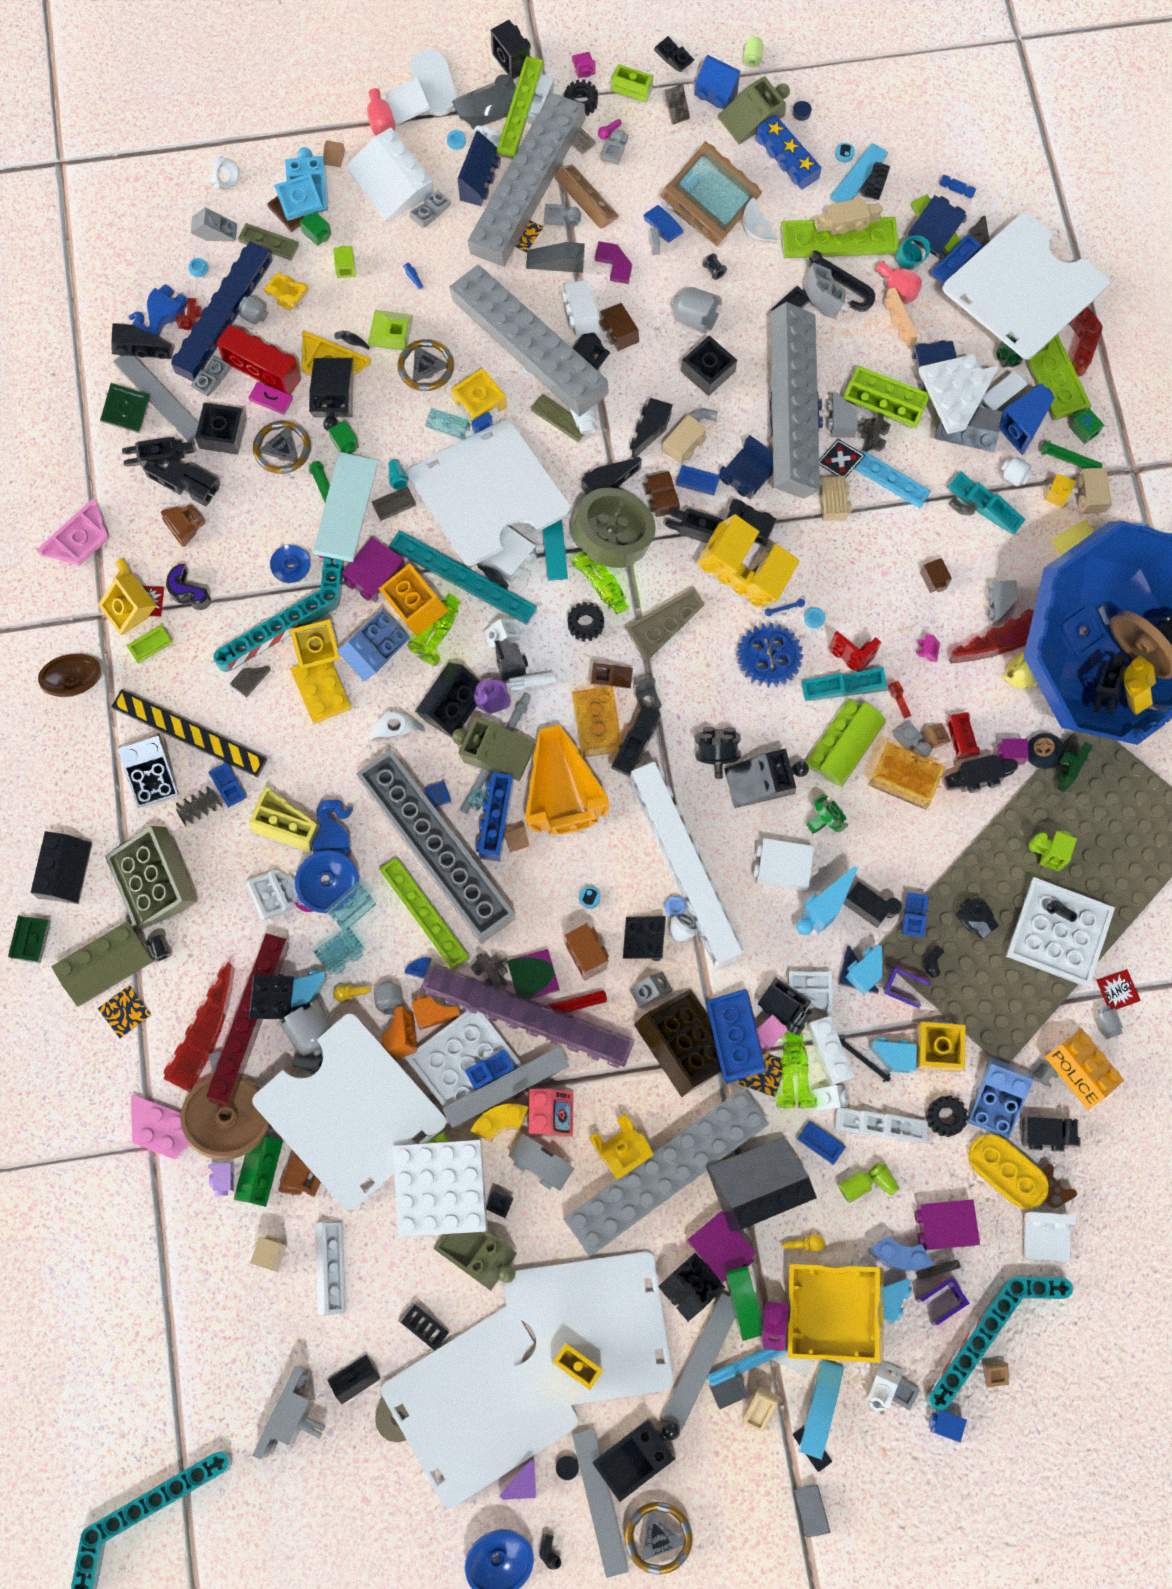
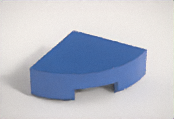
[404,957,432,980]

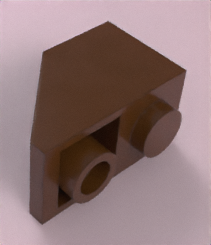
[590,663,633,689]

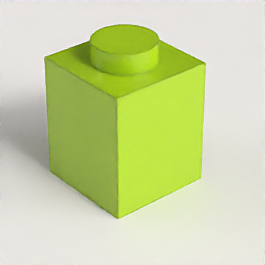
[333,246,356,278]

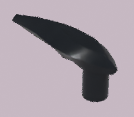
[334,330,370,350]
[478,565,509,589]

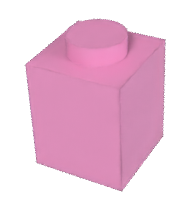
[757,1015,788,1051]

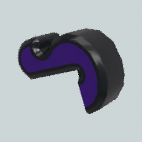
[166,563,211,610]

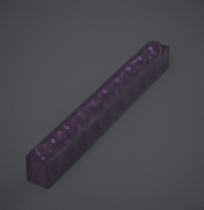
[420,962,634,1068]

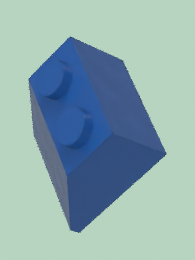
[694,55,740,110]

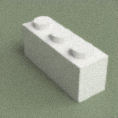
[562,280,599,335]
[807,1016,854,1086]

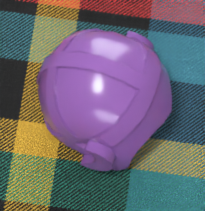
[474,677,511,714]

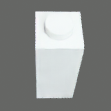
[527,74,554,124]
[979,371,1028,411]

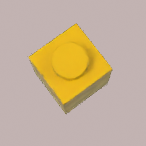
[1045,473,1076,508]

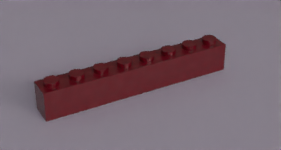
[206,933,289,1108]

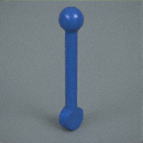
[765,599,805,616]

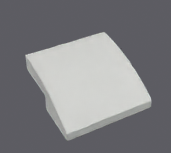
[384,77,431,125]

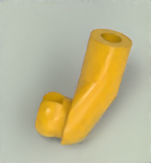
[112,558,131,583]

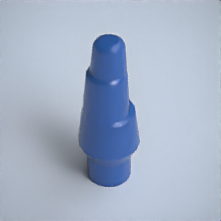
[403,262,423,289]

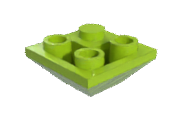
[368,310,413,350]

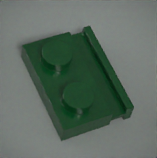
[8,915,50,963]

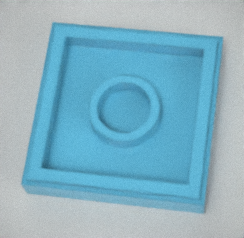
[274,173,324,221]

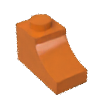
[411,995,461,1030]
[381,1006,417,1061]

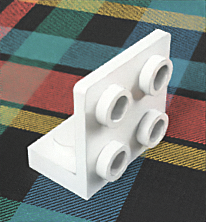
[1024,1212,1076,1262]

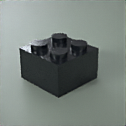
[490,19,531,80]
[681,335,738,396]
[195,402,246,455]

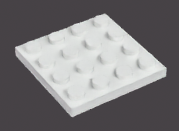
[1006,877,1115,988]
[406,1004,523,1127]
[393,1140,488,1237]

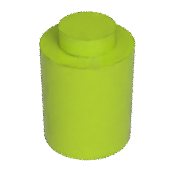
[838,1171,874,1204]

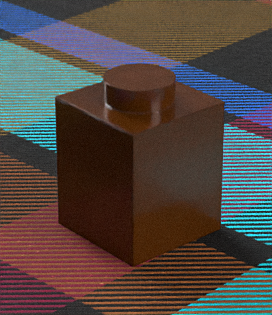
[920,558,952,593]

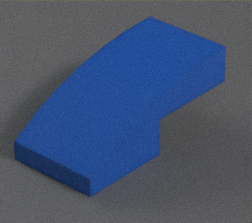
[643,205,684,243]
[208,762,247,808]
[902,892,929,938]
[464,1049,516,1090]

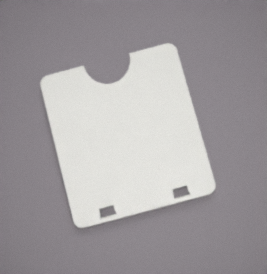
[943,213,1109,359]
[407,420,571,566]
[252,1014,446,1210]
[504,1252,673,1412]
[381,1307,578,1508]

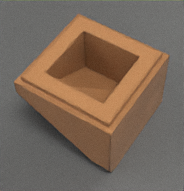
[504,826,529,853]

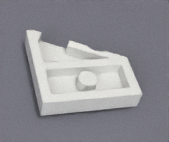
[788,971,833,1014]

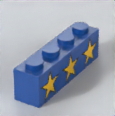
[756,115,822,190]

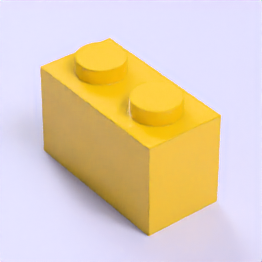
[552,1343,603,1390]

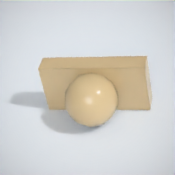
[742,1387,780,1432]

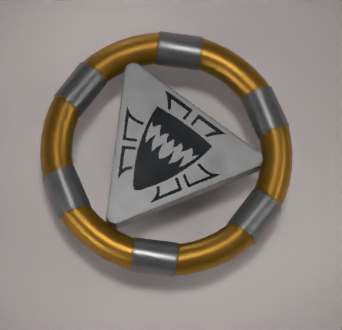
[397,339,454,391]
[253,421,311,474]
[625,1501,693,1575]

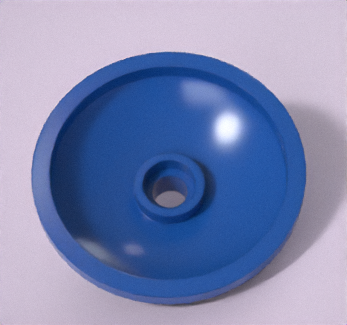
[295,850,359,913]
[464,1529,534,1589]

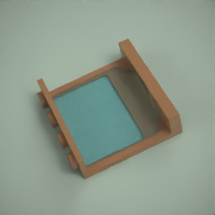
[660,140,762,247]

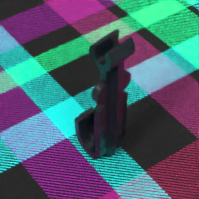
[808,250,875,312]

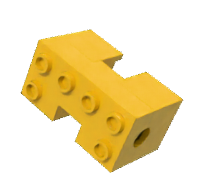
[697,514,800,608]

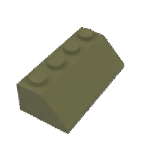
[51,921,154,1007]

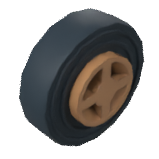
[1028,733,1064,769]

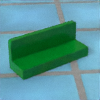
[234,1136,283,1207]

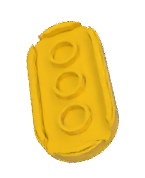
[968,1135,1049,1210]

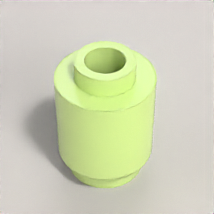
[743,36,764,67]

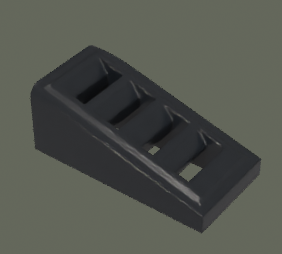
[398,1303,449,1351]

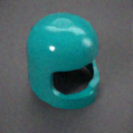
[895,235,931,270]

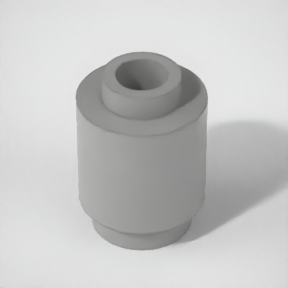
[1095,1005,1123,1039]

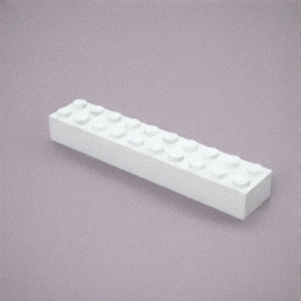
[630,762,744,971]

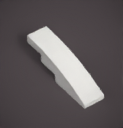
[835,1108,928,1144]

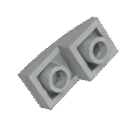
[409,190,451,229]
[191,355,232,397]

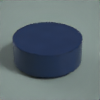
[792,101,812,121]

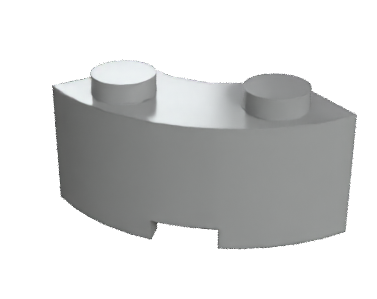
[803,263,846,319]
[508,1134,575,1191]

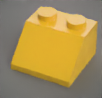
[98,575,156,635]
[290,619,341,670]

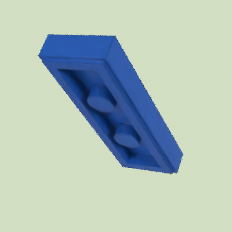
[930,234,982,285]

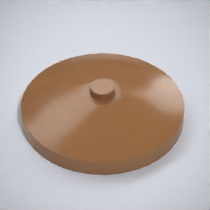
[1110,610,1172,679]
[180,1077,270,1160]

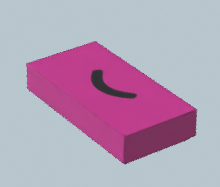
[248,382,293,415]

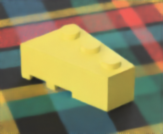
[249,786,318,852]

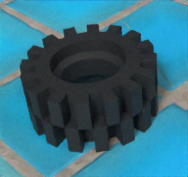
[565,79,598,116]
[864,161,890,200]
[568,602,604,642]
[926,1095,969,1137]

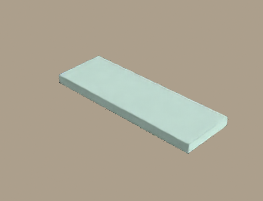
[313,452,378,562]

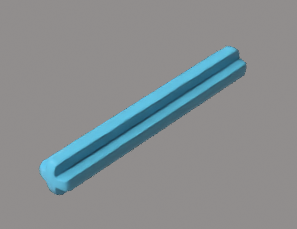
[707,1339,788,1386]

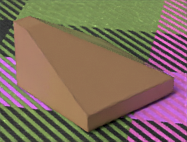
[982,1359,1009,1387]

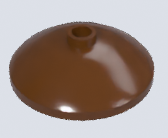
[38,654,101,697]

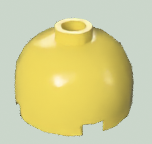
[1002,652,1037,689]

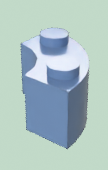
[867,1236,933,1272]

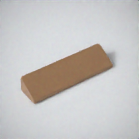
[555,164,619,229]

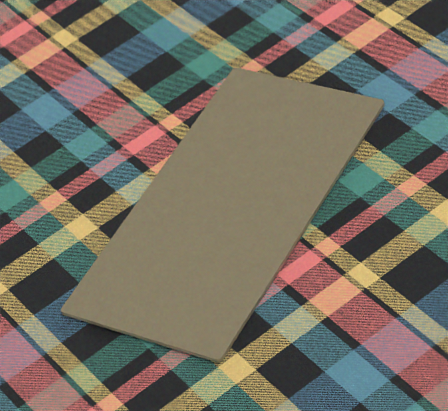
[880,731,1172,1063]

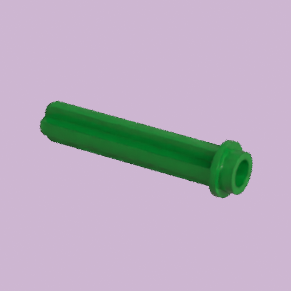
[1040,440,1103,469]
[309,461,330,503]

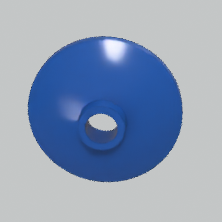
[270,545,311,583]

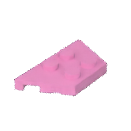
[36,498,109,566]
[131,1094,190,1160]

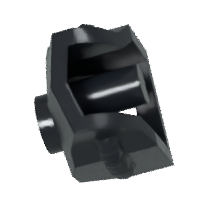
[955,897,999,939]

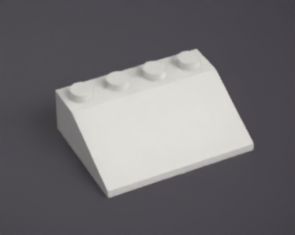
[345,127,434,222]

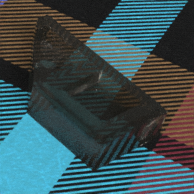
[968,216,990,249]
[230,666,271,698]
[916,1259,961,1280]

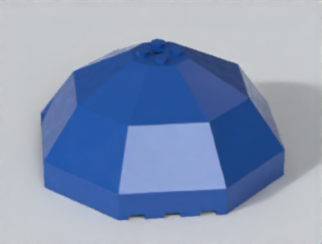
[1024,521,1172,745]

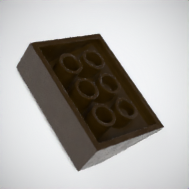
[633,989,722,1098]

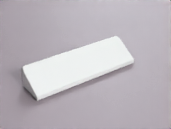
[315,1222,345,1316]

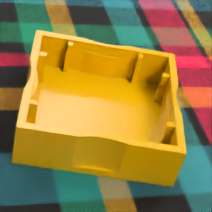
[788,1264,884,1363]

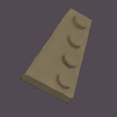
[625,587,705,663]

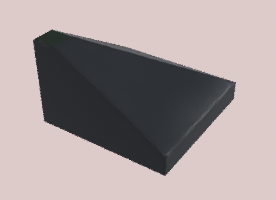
[486,1185,514,1218]

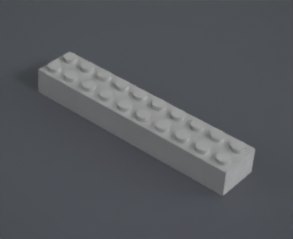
[467,92,586,267]
[449,264,609,417]
[771,302,820,499]
[356,749,516,944]
[564,1088,770,1258]

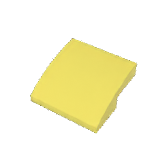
[1051,520,1095,555]

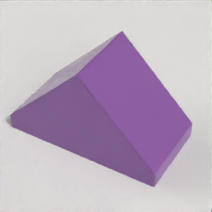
[499,1459,536,1500]

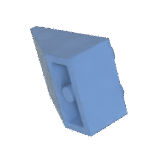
[336,608,410,681]
[967,1057,1034,1139]

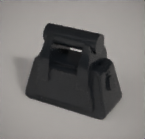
[573,332,610,370]

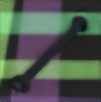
[839,1037,891,1082]

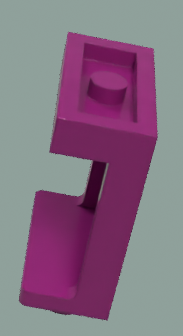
[342,537,405,603]
[914,1199,980,1251]
[686,1211,757,1283]

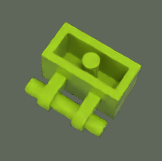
[1029,831,1077,872]

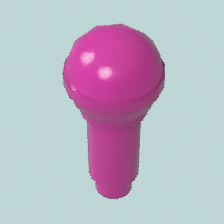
[598,119,622,140]

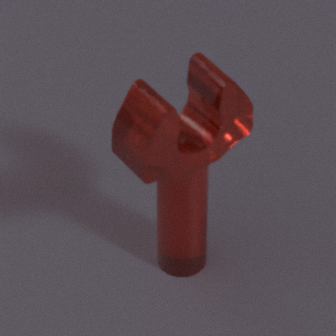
[888,681,912,719]

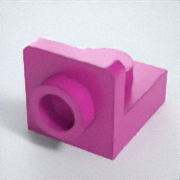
[572,51,596,78]

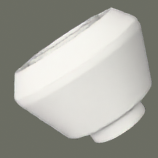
[669,915,697,942]

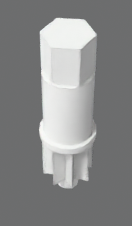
[505,672,555,691]

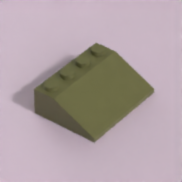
[105,826,198,931]

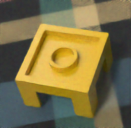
[451,368,507,424]
[589,1114,654,1180]

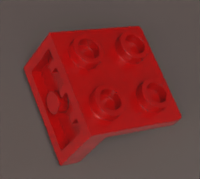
[829,631,882,672]

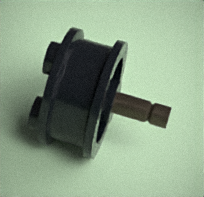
[695,727,741,779]

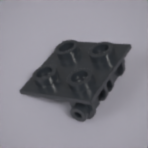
[623,916,666,961]
[249,973,294,1019]

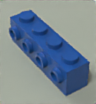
[476,772,514,862]

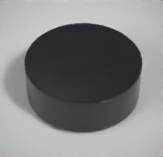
[556,1456,579,1480]

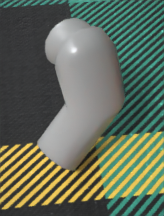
[690,408,718,423]

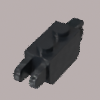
[122,437,195,467]
[665,509,724,543]
[1094,655,1127,715]
[943,755,1018,793]

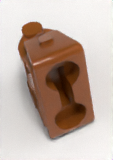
[161,504,205,547]
[278,1152,321,1197]

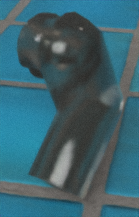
[948,497,978,516]

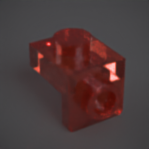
[175,298,202,330]

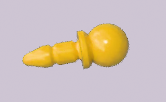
[333,985,372,1002]
[781,1234,825,1252]

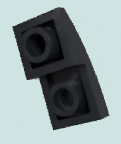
[654,36,694,72]

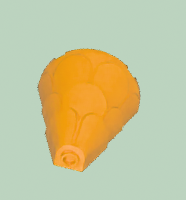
[525,725,610,835]

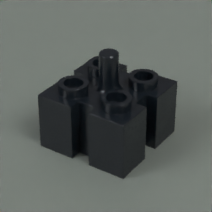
[658,1252,725,1322]

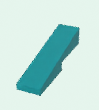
[802,667,888,701]

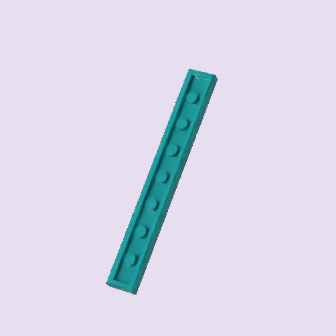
[389,530,537,625]

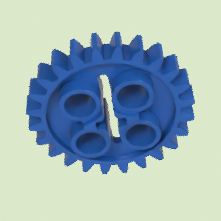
[736,623,803,688]

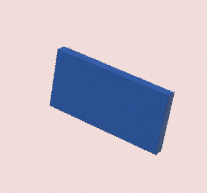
[706,989,767,1084]

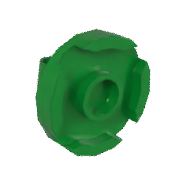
[806,794,848,834]

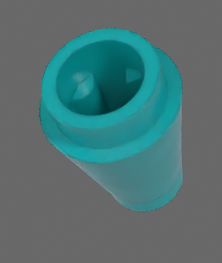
[388,459,409,490]

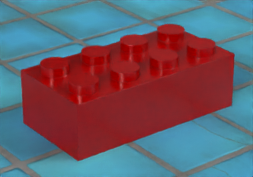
[216,324,301,395]

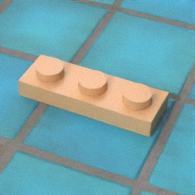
[884,287,918,348]

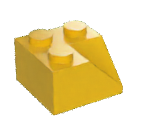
[916,1022,966,1072]

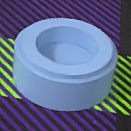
[665,896,686,918]

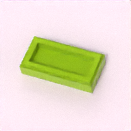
[126,625,173,664]

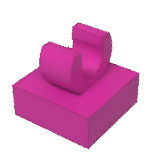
[916,635,940,662]

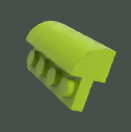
[843,365,930,429]
[806,699,886,787]

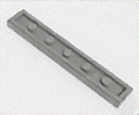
[113,355,198,442]
[442,1047,570,1129]
[661,1293,736,1430]
[572,1428,629,1578]

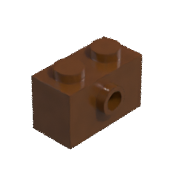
[599,303,639,351]

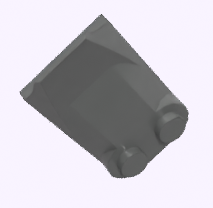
[452,74,516,129]

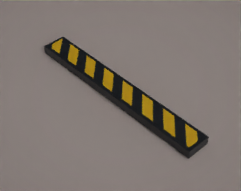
[111,689,267,778]

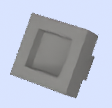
[1030,1058,1059,1087]

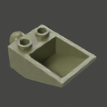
[718,76,790,145]
[452,717,536,781]
[433,1231,517,1291]

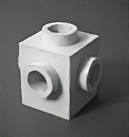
[484,619,521,649]

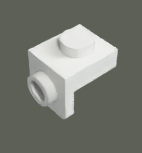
[813,1085,849,1112]

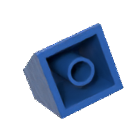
[1000,383,1055,455]

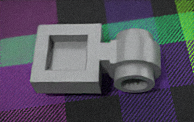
[600,129,628,165]
[544,204,581,226]
[893,722,932,760]

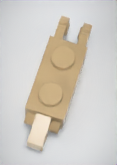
[814,198,883,235]

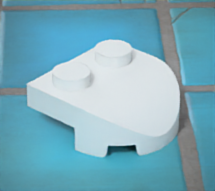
[246,870,297,921]

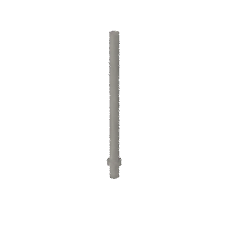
[460,694,531,814]

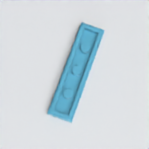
[830,143,888,203]
[854,451,931,509]

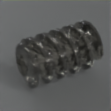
[175,786,223,827]

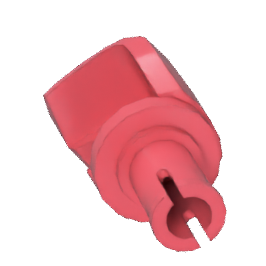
[367,88,395,136]
[876,260,922,304]

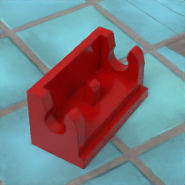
[946,712,980,760]

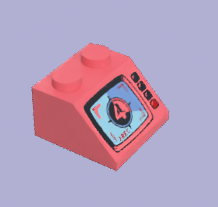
[529,1089,573,1137]

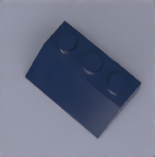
[458,131,501,206]

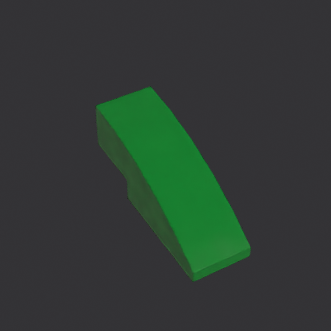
[725,1266,763,1341]

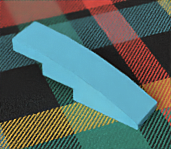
[799,1360,844,1460]

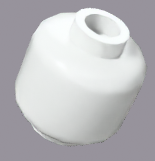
[1001,457,1033,487]

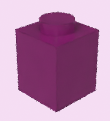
[995,739,1029,765]

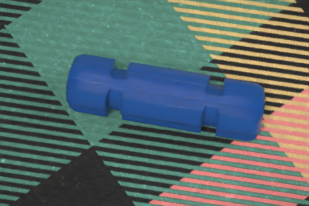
[939,174,976,198]

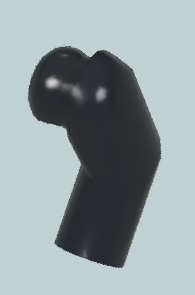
[1046,900,1078,922]
[924,945,944,978]

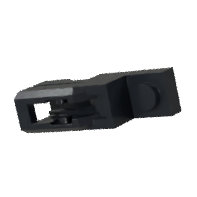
[143,459,220,507]
[611,705,661,777]

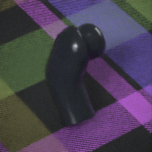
[539,1534,562,1570]

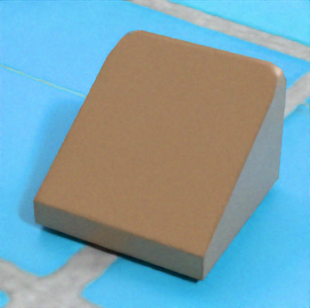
[323,140,345,167]
[920,723,951,750]

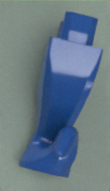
[128,284,188,337]
[312,800,353,858]

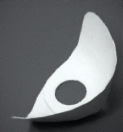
[743,198,776,241]
[368,710,426,742]

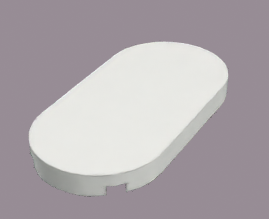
[410,50,457,116]

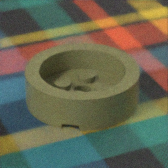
[571,488,656,568]

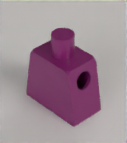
[762,1301,790,1352]

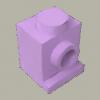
[208,1163,234,1197]

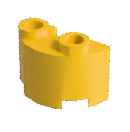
[264,272,309,310]

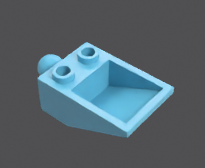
[285,147,328,211]
[796,866,858,935]

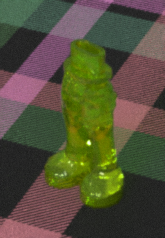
[571,552,629,615]
[407,594,461,666]
[776,1032,818,1109]

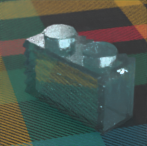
[314,926,365,975]

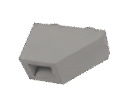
[191,207,237,241]
[827,393,857,438]
[986,580,1018,626]

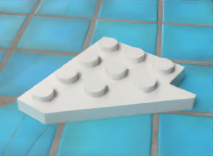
[918,354,998,434]

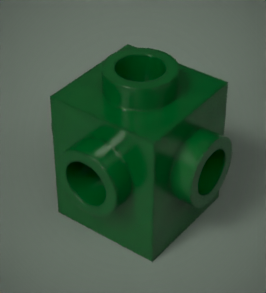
[996,336,1024,368]

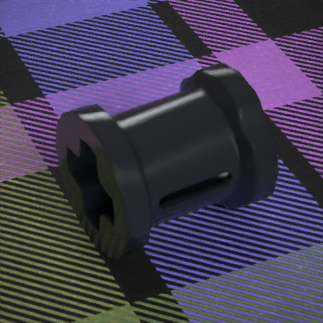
[702,253,727,280]
[146,934,171,962]

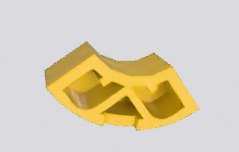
[1124,656,1156,715]
[470,1104,529,1143]

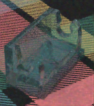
[425,408,471,440]
[326,882,376,932]

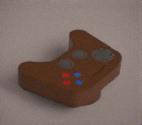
[1039,1164,1077,1208]

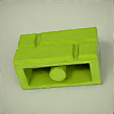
[612,64,654,102]

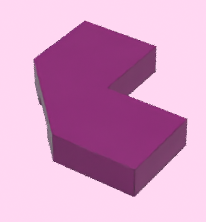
[595,241,632,284]

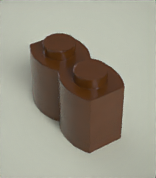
[643,471,680,518]

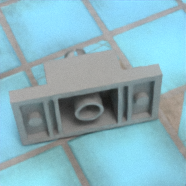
[252,1366,326,1460]

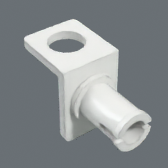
[868,1361,904,1411]

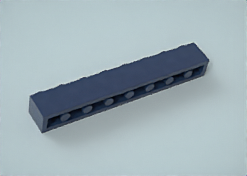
[171,241,273,382]

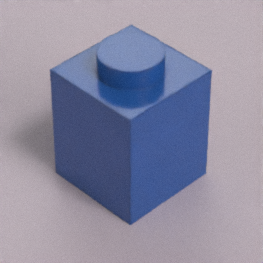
[928,1410,967,1443]

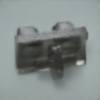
[664,84,690,125]
[857,412,891,452]
[470,953,509,992]

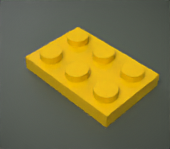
[290,662,352,724]

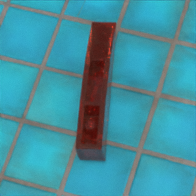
[949,609,1034,664]
[163,962,235,1093]

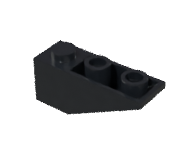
[111,323,172,359]
[630,398,673,458]

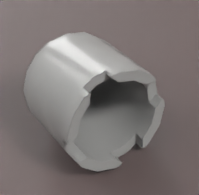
[672,287,722,334]
[279,1000,331,1056]

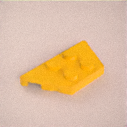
[301,330,371,376]

